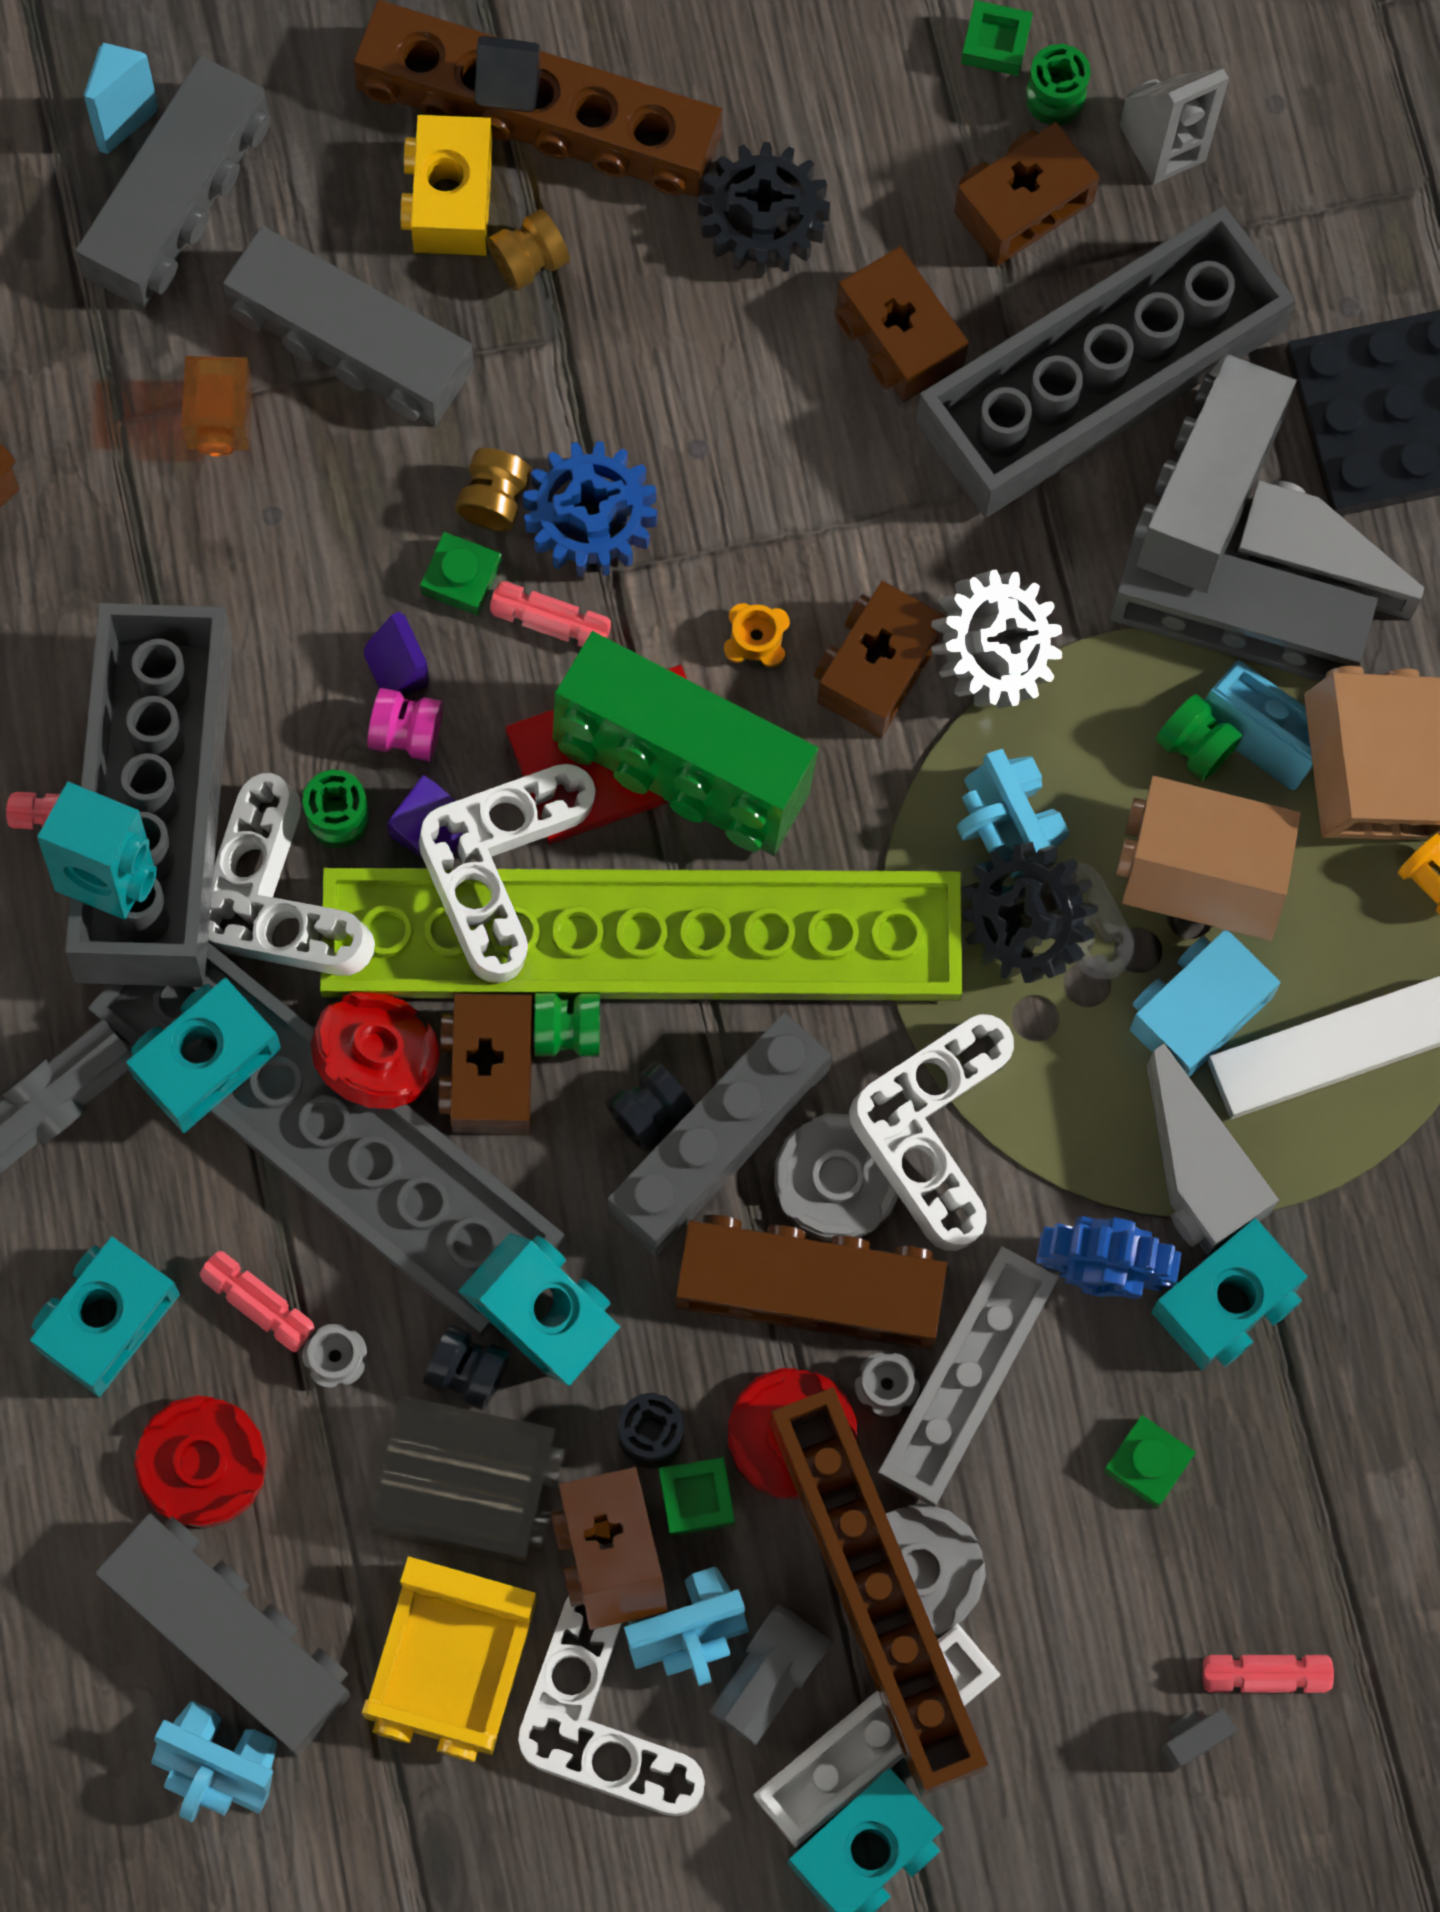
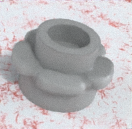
[302,1324,367,1388]
[855,1353,920,1417]

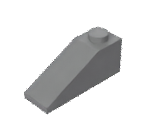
[1119,68,1229,185]
[1236,481,1424,620]
[1147,1044,1279,1256]

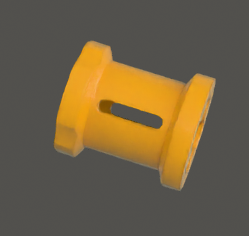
[1397,833,1440,916]

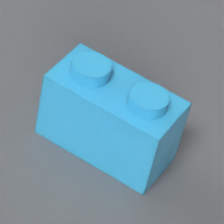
[1129,930,1281,1078]

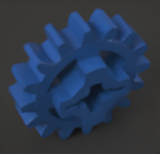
[523,441,657,577]
[1036,1216,1182,1299]

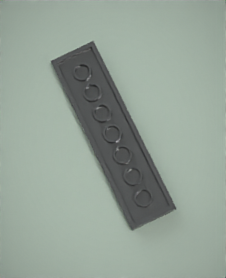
[88,942,565,1337]

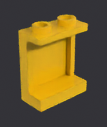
[361,1556,538,1762]

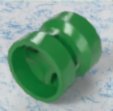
[1025,43,1091,125]
[1155,694,1244,782]
[302,769,370,848]
[535,993,600,1057]

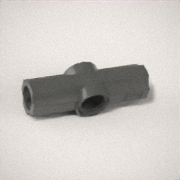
[0,1018,134,1173]

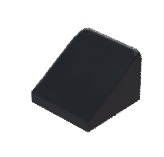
[475,36,541,112]

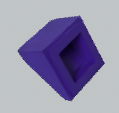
[364,611,430,696]
[387,775,463,859]

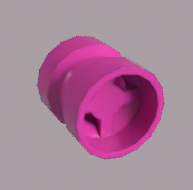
[367,688,444,762]

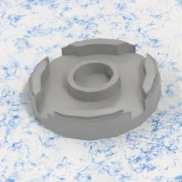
[774,1113,899,1242]
[886,1504,986,1636]

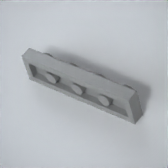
[877,1246,1059,1507]

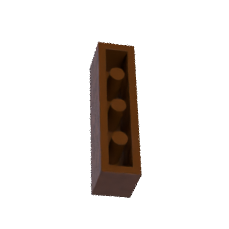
[676,1215,948,1351]

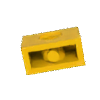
[400,115,493,256]

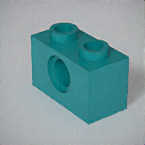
[37,781,157,920]
[126,977,282,1134]
[1151,1218,1308,1371]
[458,1233,621,1386]
[30,1236,180,1398]
[787,1767,944,1912]

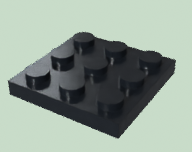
[1285,310,1440,516]

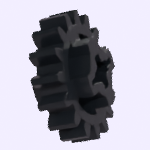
[698,142,830,275]
[961,842,1098,983]

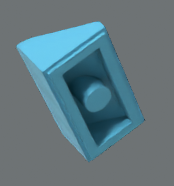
[83,42,159,154]
[1204,659,1313,790]

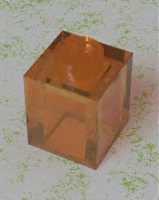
[181,356,253,457]

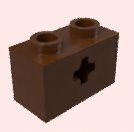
[954,122,1100,267]
[834,246,969,403]
[813,580,947,739]
[439,994,533,1136]
[551,1467,668,1630]

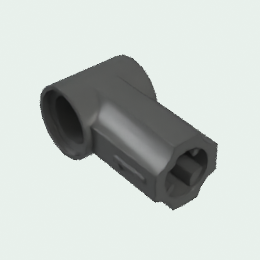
[709,1603,834,1746]

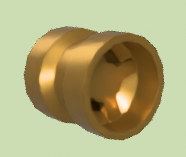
[487,209,570,292]
[454,448,532,532]

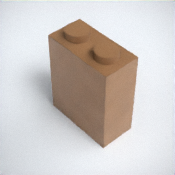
[1304,666,1440,841]
[1116,776,1301,941]

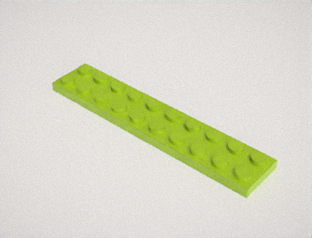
[320,868,962,1001]

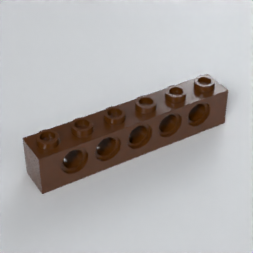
[353,0,723,198]
[769,1387,988,1797]

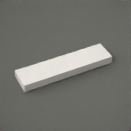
[1207,976,1440,1120]
[753,1623,1001,1849]

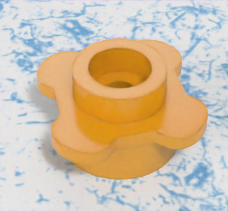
[724,603,790,668]

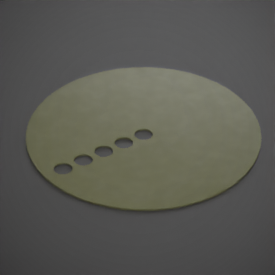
[884,628,1440,1218]

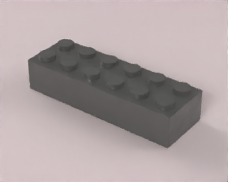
[916,205,1296,518]
[65,603,233,987]

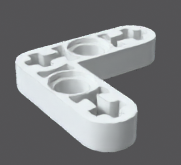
[418,764,596,984]
[208,773,375,976]
[849,1014,1014,1251]
[518,1596,705,1817]

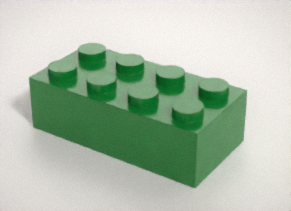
[552,631,819,856]

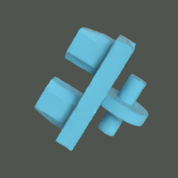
[956,749,1069,879]
[624,1567,749,1686]
[151,1701,278,1823]

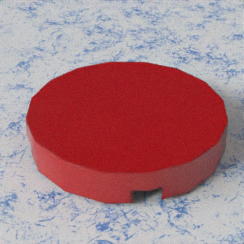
[310,992,440,1109]
[728,1368,857,1500]
[134,1395,268,1529]

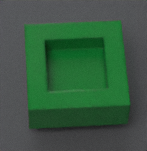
[961,0,1033,76]
[420,532,502,616]
[1103,1415,1196,1509]
[659,1457,735,1537]

